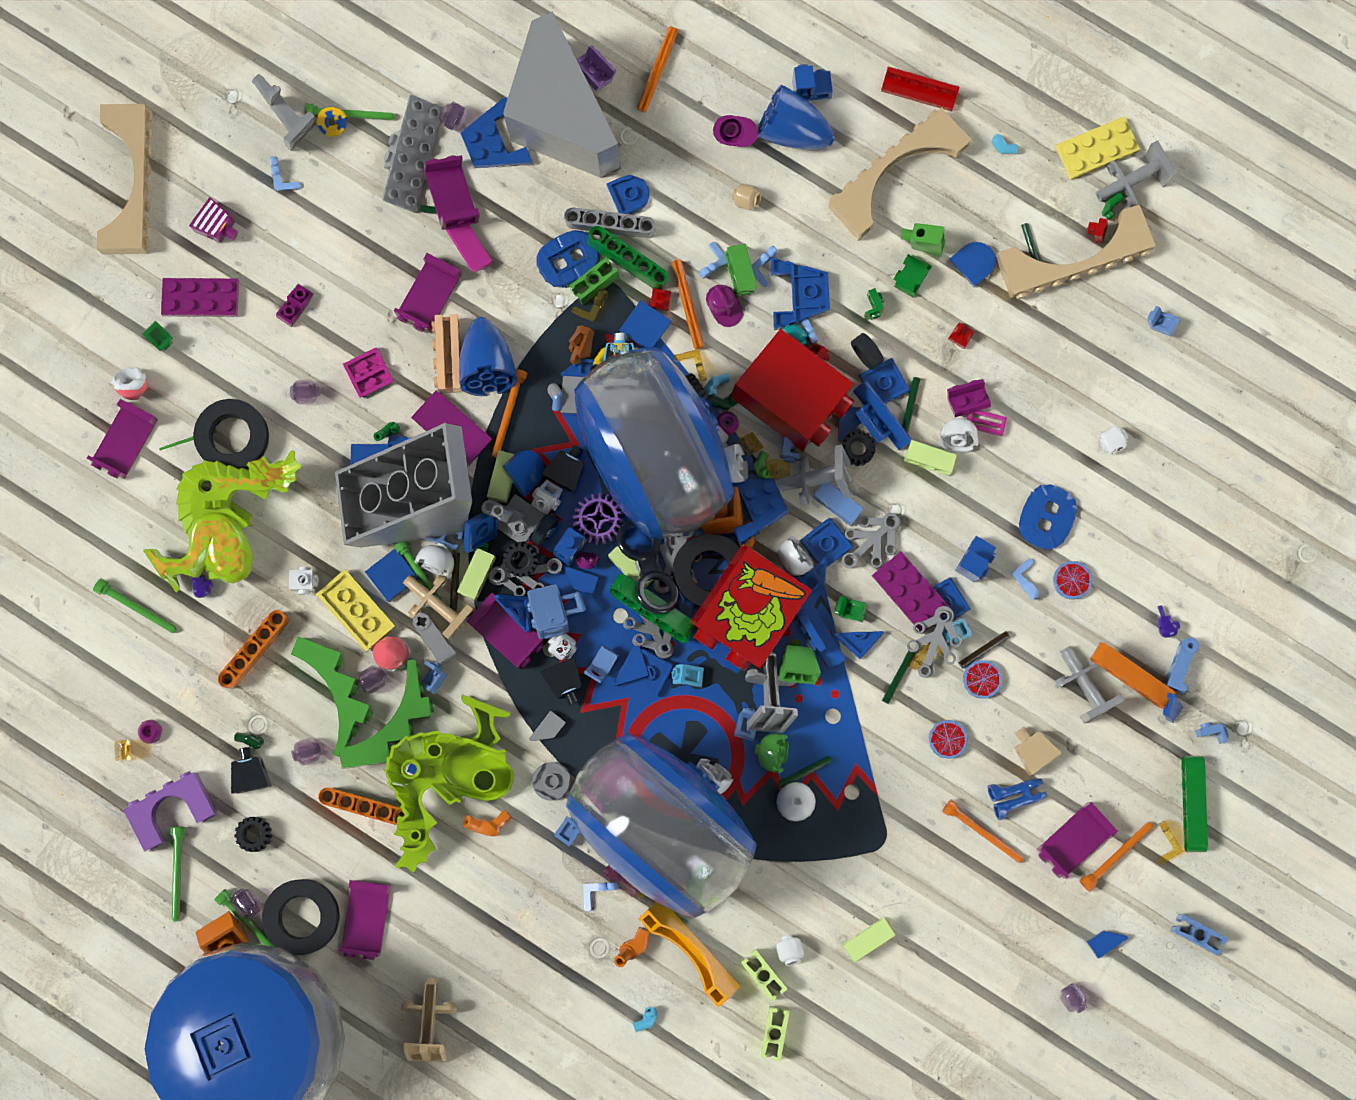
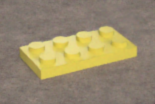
[1055,116,1140,180]
[316,569,396,652]

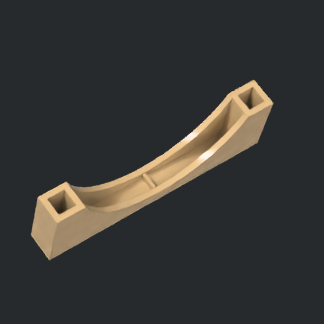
[97,104,153,254]
[828,108,972,240]
[995,204,1156,299]

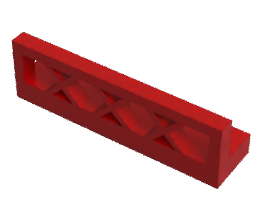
[881,66,960,112]

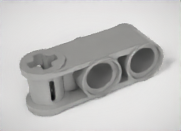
[413,613,458,666]

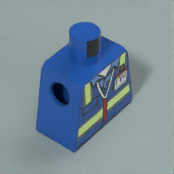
[553,527,588,567]

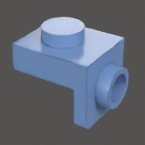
[1148,306,1180,337]
[421,661,448,694]
[734,708,756,741]
[1195,722,1228,744]
[554,816,580,847]

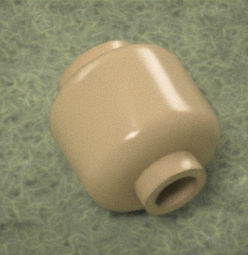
[732,184,761,210]

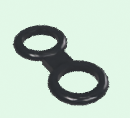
[616,520,680,614]

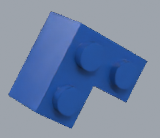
[792,64,833,101]
[955,536,996,583]

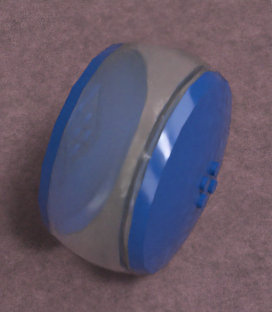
[574,347,734,539]
[566,733,757,918]
[144,942,345,1100]

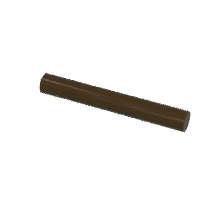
[450,552,460,610]
[958,631,1010,669]

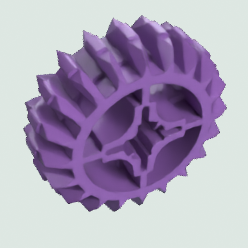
[573,493,625,545]

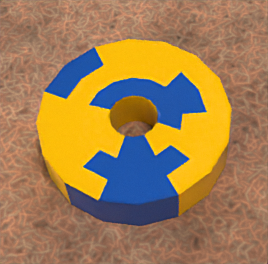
[317,106,348,137]

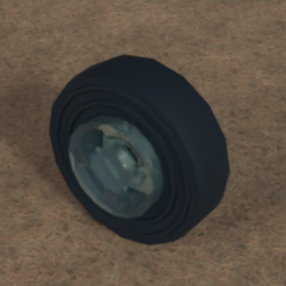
[531,513,559,546]

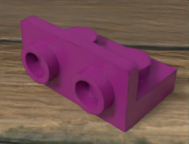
[947,379,991,417]

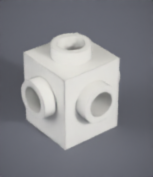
[531,480,563,515]
[289,567,319,595]

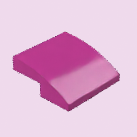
[343,347,394,398]

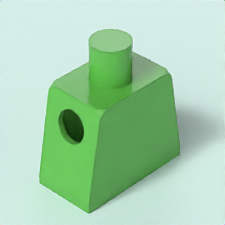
[901,223,946,256]
[779,639,821,685]

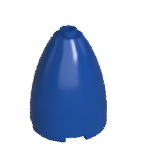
[758,84,835,150]
[459,317,517,396]

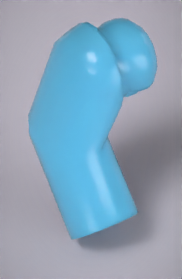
[992,134,1018,154]
[704,373,730,396]
[633,1006,657,1032]

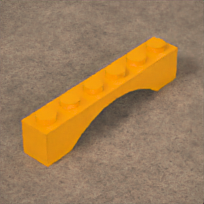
[638,902,740,1007]

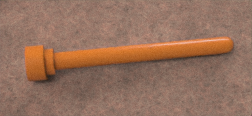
[492,369,528,458]
[942,799,1024,863]
[1079,822,1153,892]

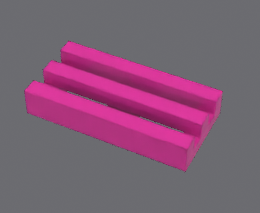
[967,410,1007,437]

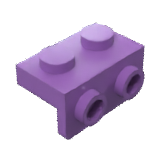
[576,45,616,91]

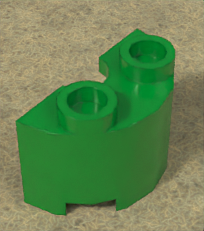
[893,254,932,298]

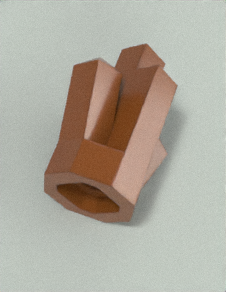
[568,326,595,365]

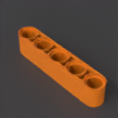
[218,610,289,689]
[1090,642,1176,710]
[318,788,403,825]

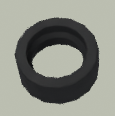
[851,333,884,370]

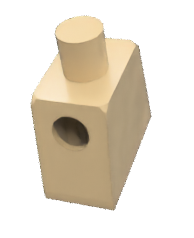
[1014,727,1061,776]

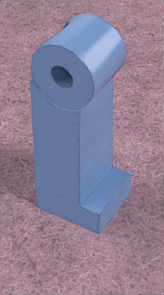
[1164,637,1199,694]

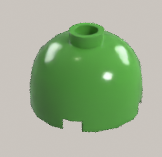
[755,733,789,773]

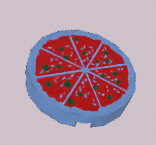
[1053,561,1092,600]
[963,660,1002,699]
[929,720,968,759]

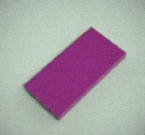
[411,390,493,468]

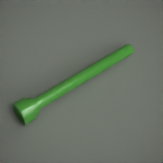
[305,103,395,120]
[394,541,442,601]
[93,578,177,633]
[170,827,186,922]
[214,889,285,954]

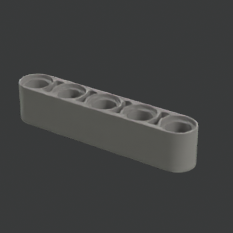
[564,207,656,238]

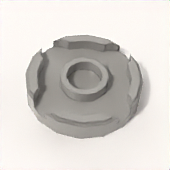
[532,762,571,801]

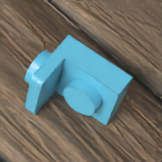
[942,618,972,646]
[672,664,704,687]

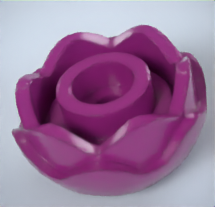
[716,412,739,435]
[575,551,599,569]
[138,719,162,744]

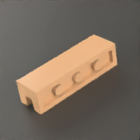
[432,314,463,393]

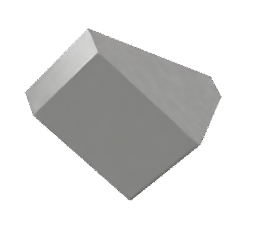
[503,11,621,178]
[335,423,472,548]

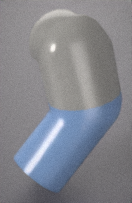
[547,383,563,411]

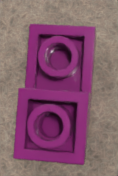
[276,283,314,327]

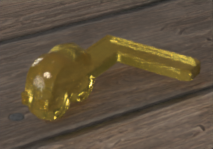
[571,289,608,322]
[674,349,707,382]
[909,642,948,671]
[1157,820,1184,864]

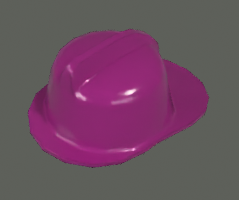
[713,115,758,147]
[706,284,743,327]

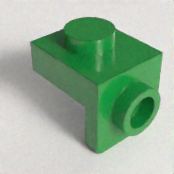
[864,288,884,320]
[142,321,173,351]
[835,596,868,623]

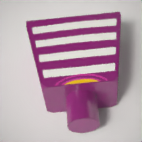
[189,197,238,243]

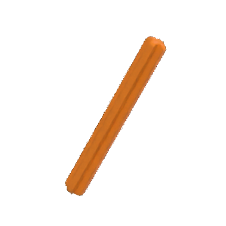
[637,26,678,112]
[672,259,704,350]

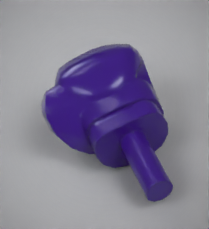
[192,575,214,598]
[1157,605,1180,638]

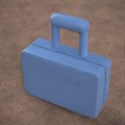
[527,584,586,639]

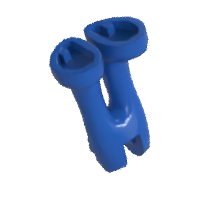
[987,778,1047,821]

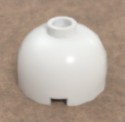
[940,417,978,453]
[724,444,748,483]
[778,536,814,575]
[414,543,454,578]
[696,759,733,794]
[776,782,816,821]

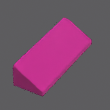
[445,225,492,272]

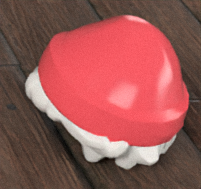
[110,367,148,401]
[372,637,411,671]

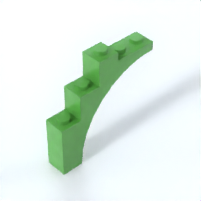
[291,636,373,757]
[339,660,434,769]

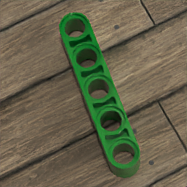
[587,226,668,290]
[609,574,696,643]
[1181,756,1208,852]

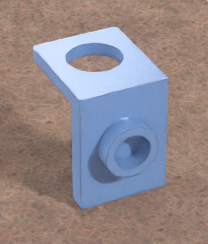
[584,645,619,683]

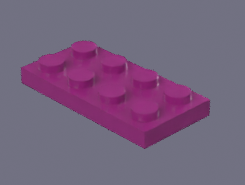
[161,278,239,317]
[872,551,950,634]

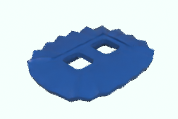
[536,230,600,288]
[1019,484,1077,549]

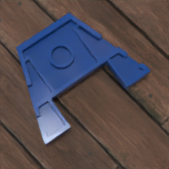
[461,97,533,168]
[770,257,830,330]
[732,478,788,546]

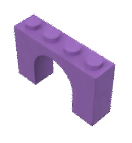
[123,771,218,852]

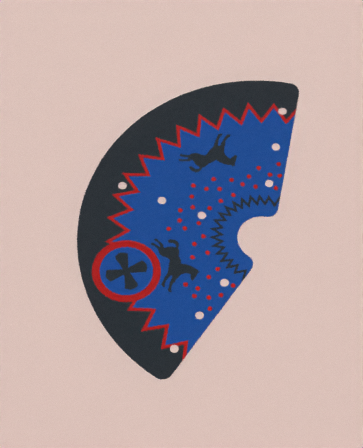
[468,282,887,862]

